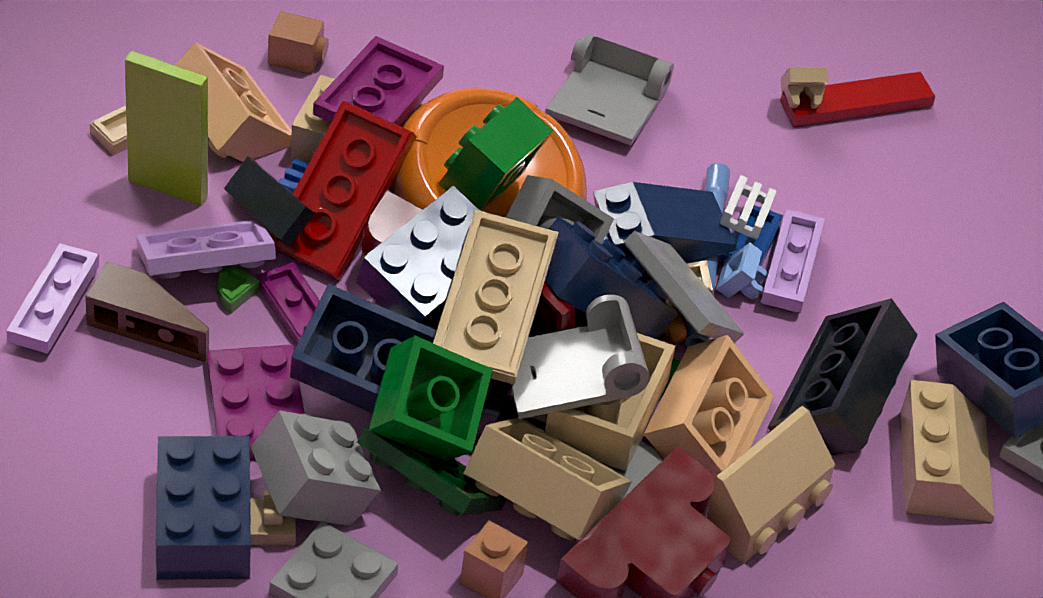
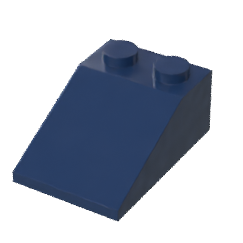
[593,182,737,263]

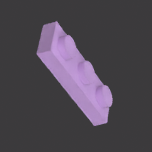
[761,209,825,313]
[7,243,99,354]

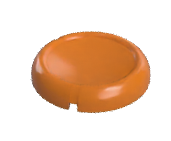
[393,87,587,218]

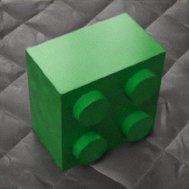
[439,97,553,211]
[369,336,493,462]

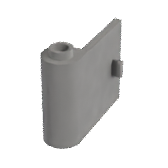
[545,34,674,145]
[511,295,649,419]

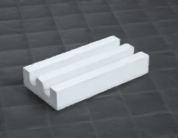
[720,175,777,239]

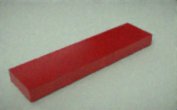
[780,71,936,127]

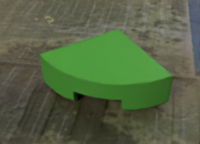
[217,264,259,313]

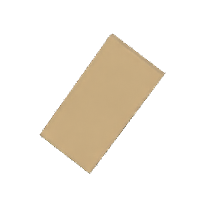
[433,210,559,385]

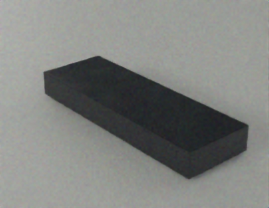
[224,156,315,246]

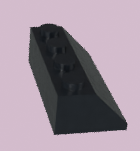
[768,298,918,456]

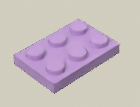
[136,220,276,279]

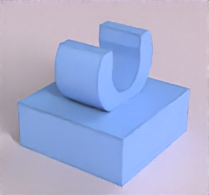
[716,243,768,299]

